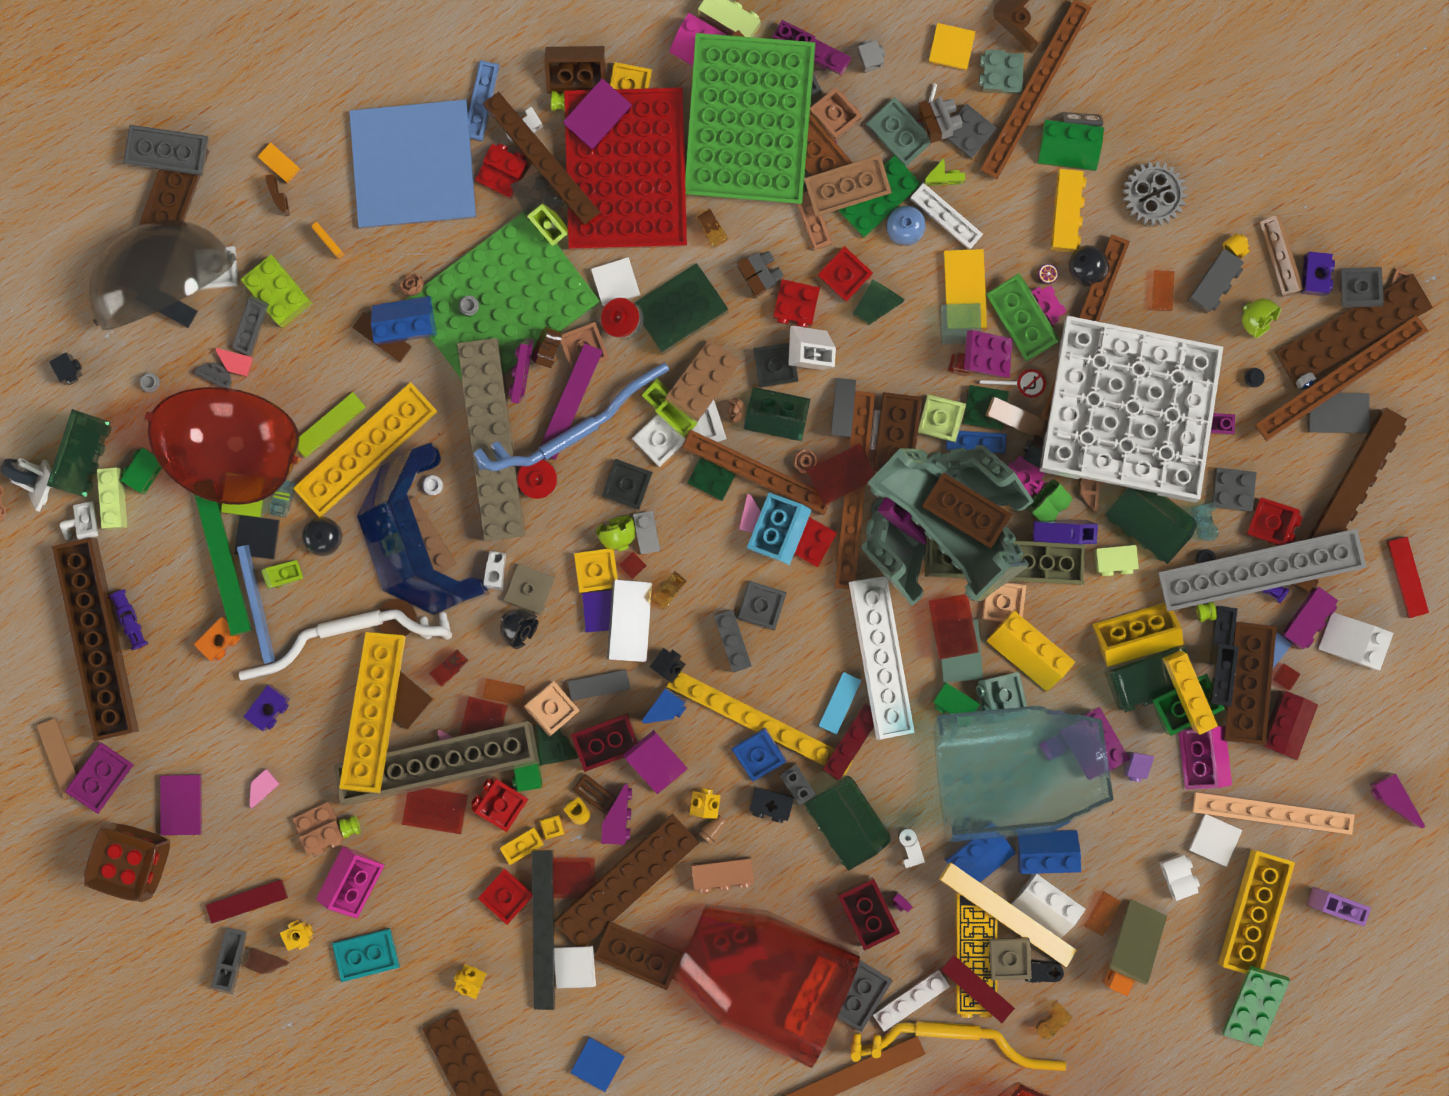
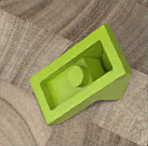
[924,158,965,186]
[261,560,303,589]

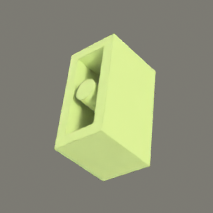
[1094,545,1139,576]

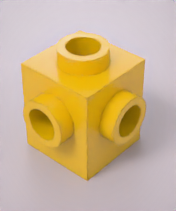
[689,788,721,819]
[280,920,314,951]
[453,964,487,999]

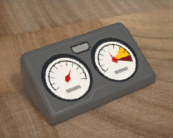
[1061,112,1103,127]

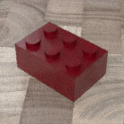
[570,713,638,772]
[837,876,900,951]

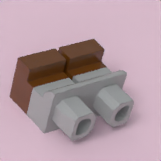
[918,96,963,143]

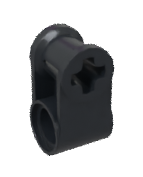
[1025,960,1064,983]

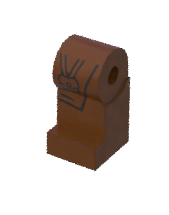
[531,327,562,368]

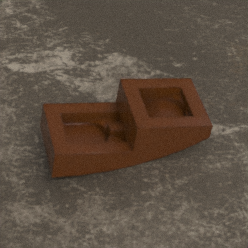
[265,174,290,216]

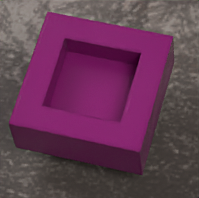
[892,892,913,913]

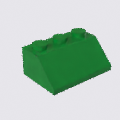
[1037,120,1104,171]
[1152,673,1224,736]

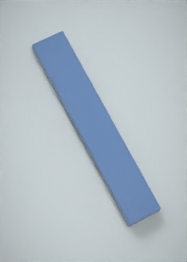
[237,545,276,664]

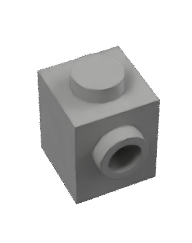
[857,39,885,73]

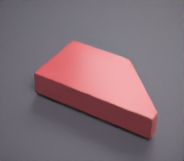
[216,348,253,377]

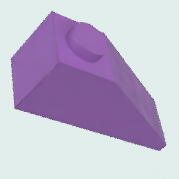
[1306,886,1371,927]

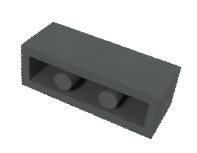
[1187,249,1244,314]
[714,610,752,673]

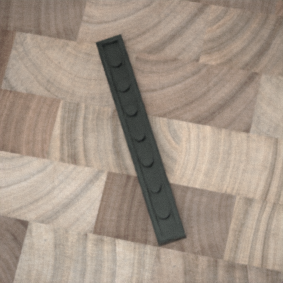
[532,850,555,1010]

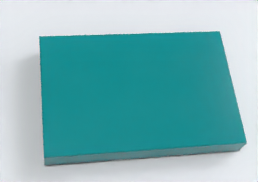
[332,928,400,982]

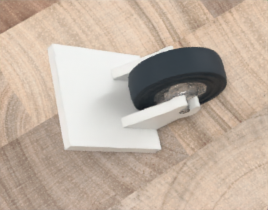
[0,458,56,512]

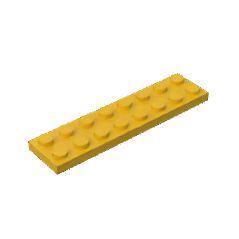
[293,382,438,517]
[339,632,406,794]

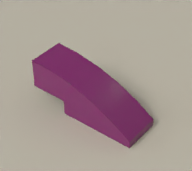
[878,497,927,545]

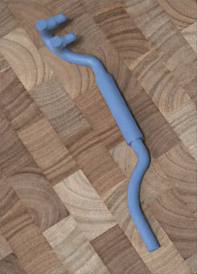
[474,362,669,471]

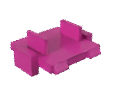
[1031,286,1066,325]
[1008,455,1045,496]

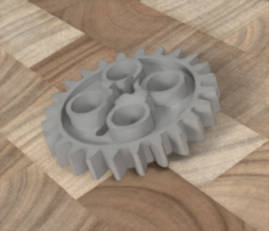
[1122,162,1188,227]

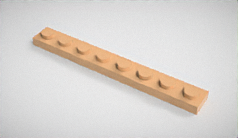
[1192,792,1355,835]

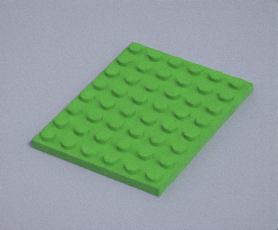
[685,33,816,204]
[406,208,600,380]

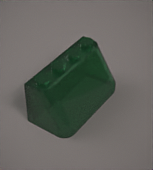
[1105,487,1197,564]
[1105,646,1188,713]
[804,776,891,871]

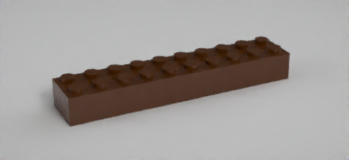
[52,537,139,741]

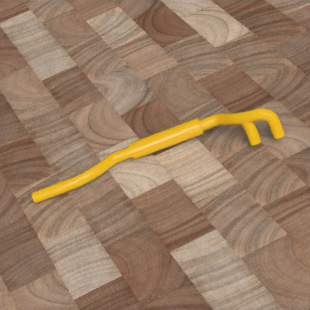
[850,1021,1066,1071]

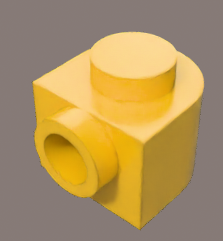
[1223,233,1250,259]
[563,797,590,825]

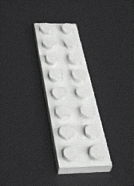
[849,576,915,740]

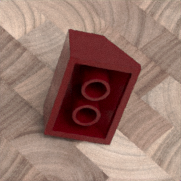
[1259,690,1318,760]

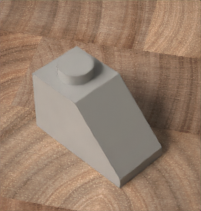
[633,511,660,554]

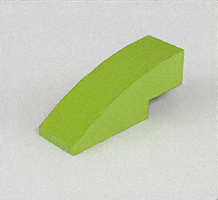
[642,378,698,437]

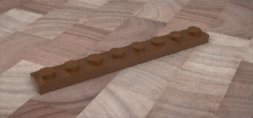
[483,91,600,226]

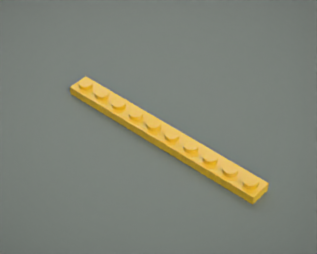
[667,672,853,776]

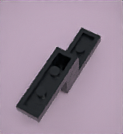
[1209,606,1239,707]

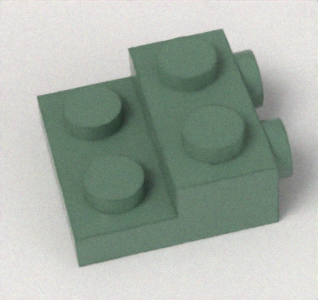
[979,50,1024,94]
[976,672,1028,720]

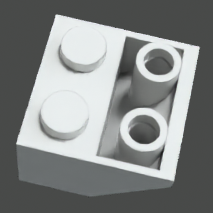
[789,326,836,370]

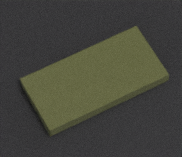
[1109,899,1167,985]

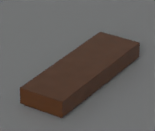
[352,312,412,363]

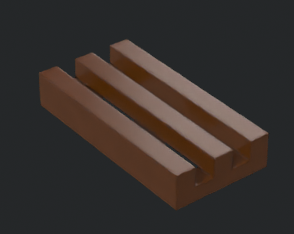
[573,774,617,813]

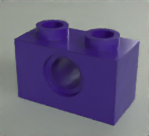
[1301,252,1335,296]
[244,685,290,731]

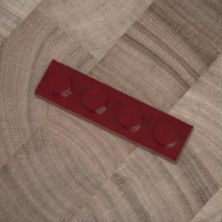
[822,704,874,781]

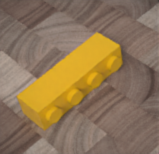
[1050,169,1086,253]
[1162,650,1218,735]

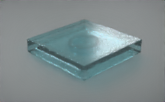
[940,303,981,345]

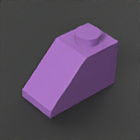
[1124,752,1154,782]

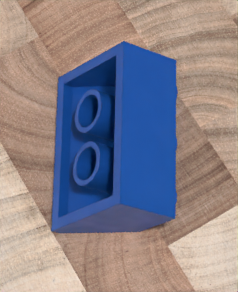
[371,296,437,345]
[642,688,687,724]
[944,822,1016,883]
[1017,830,1082,874]

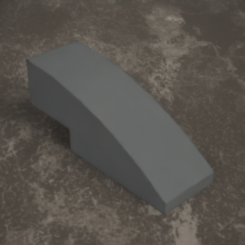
[831,378,856,438]
[211,928,247,995]

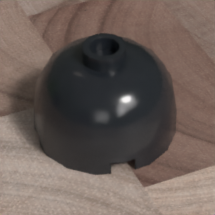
[1068,245,1110,286]
[302,517,343,556]
[500,609,539,649]

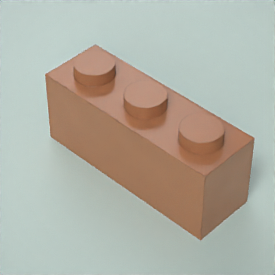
[692,857,754,893]

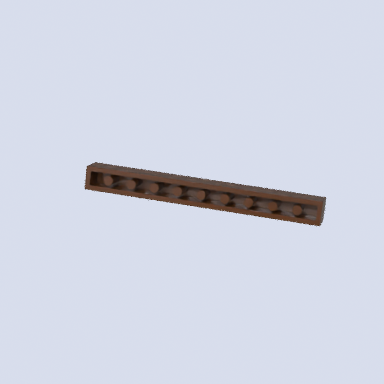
[1291,407,1407,592]

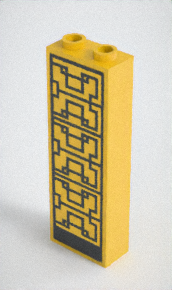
[955,891,998,1018]

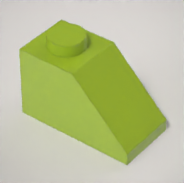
[527,203,568,246]

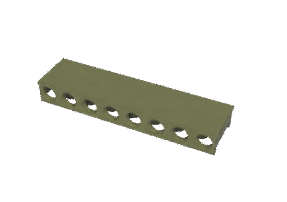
[925,537,1086,585]

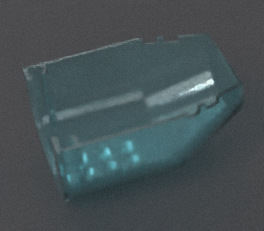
[934,706,1114,842]

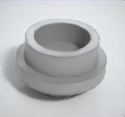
[459,296,479,316]
[140,373,160,393]

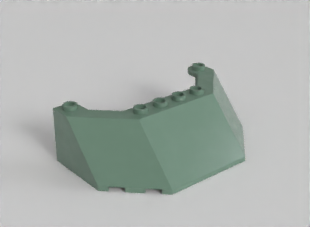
[862,445,1034,606]
[868,448,1029,601]

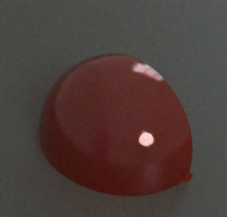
[145,387,299,505]

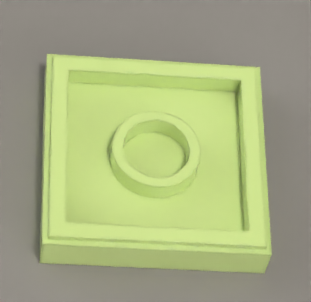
[918,394,966,443]

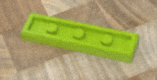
[293,392,367,458]

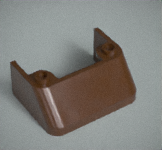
[993,0,1038,53]

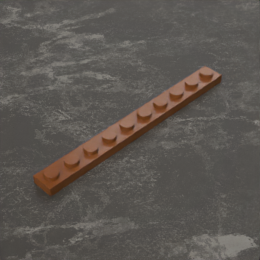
[980,0,1092,180]
[1040,234,1130,422]
[1255,315,1429,442]
[834,391,875,590]

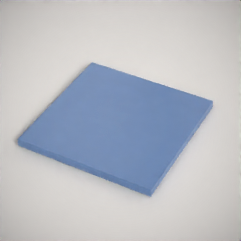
[349,100,477,228]

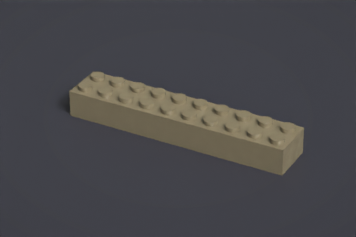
[457,338,526,541]
[334,721,539,806]

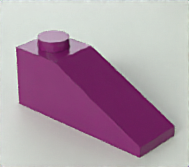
[1370,773,1426,828]

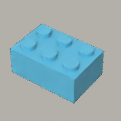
[747,493,812,565]

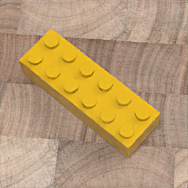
[1218,849,1295,974]

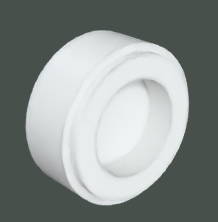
[423,475,443,495]

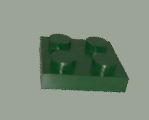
[963,385,1009,431]
[687,457,736,501]

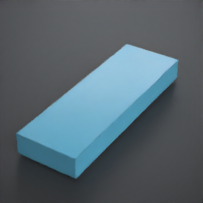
[819,672,861,735]

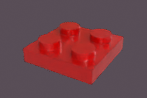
[817,246,873,302]
[794,517,837,568]
[478,868,533,925]

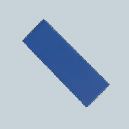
[946,431,1007,454]

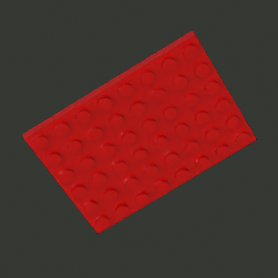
[564,87,687,250]

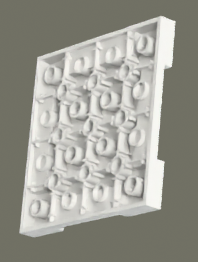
[1039,316,1223,503]

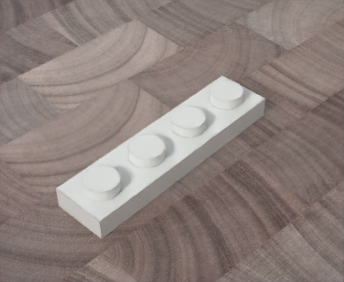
[910,183,983,250]
[873,969,950,1032]

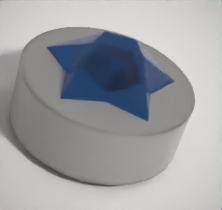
[1296,372,1316,390]

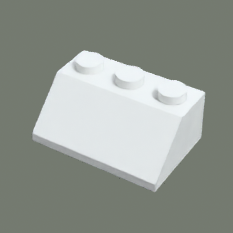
[1011,874,1086,939]

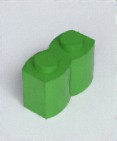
[1027,479,1073,521]

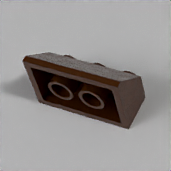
[544,46,606,94]

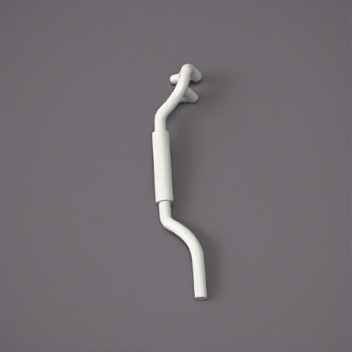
[239,609,452,681]

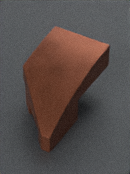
[244,948,289,974]

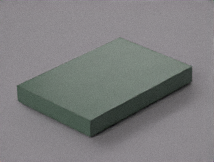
[866,97,931,167]
[938,620,983,682]

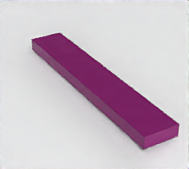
[540,343,603,460]

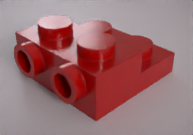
[475,143,529,199]
[773,279,820,328]
[1247,497,1303,546]
[471,775,529,832]

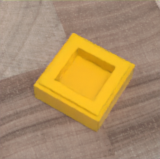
[540,815,565,840]

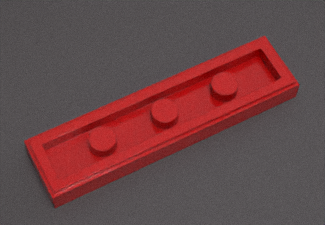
[1387,536,1429,618]

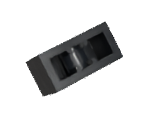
[749,786,794,823]

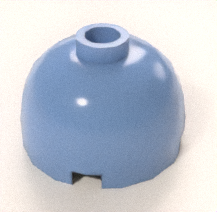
[886,206,926,246]

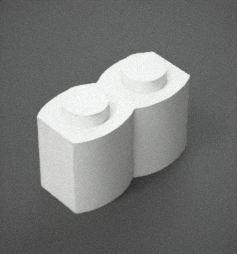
[1159,853,1200,901]

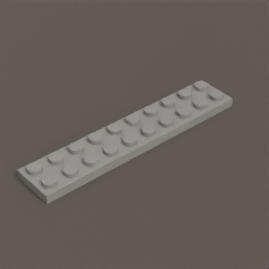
[1158,529,1367,611]

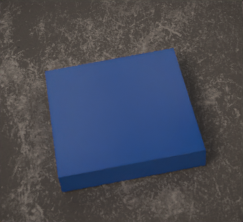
[731,727,787,782]
[570,1037,625,1092]

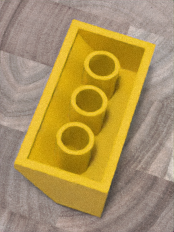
[1093,603,1184,667]
[986,610,1075,692]

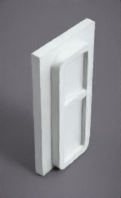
[692,400,727,442]

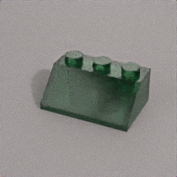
[744,387,810,441]

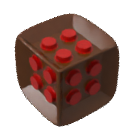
[83,823,170,902]

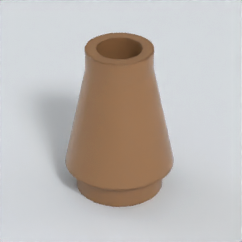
[698,815,727,845]

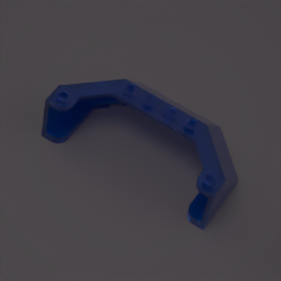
[357,442,490,615]

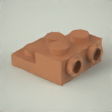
[810,87,862,140]
[293,801,344,857]

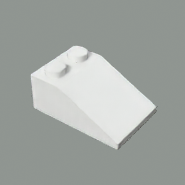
[1318,613,1394,671]

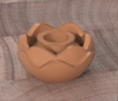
[400,273,424,296]
[728,398,746,423]
[793,449,818,474]

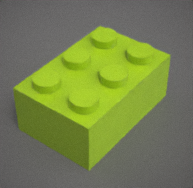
[240,255,313,328]

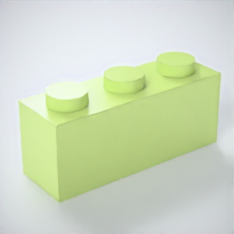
[698,0,761,37]
[97,467,128,530]

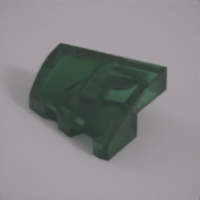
[852,279,905,325]
[533,725,579,766]

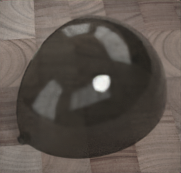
[89,220,237,330]

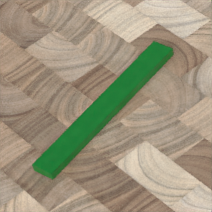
[192,480,252,636]

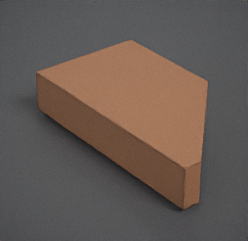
[1079,478,1100,512]

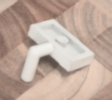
[60,501,98,540]

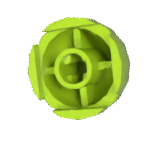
[1242,298,1281,338]
[595,515,636,551]

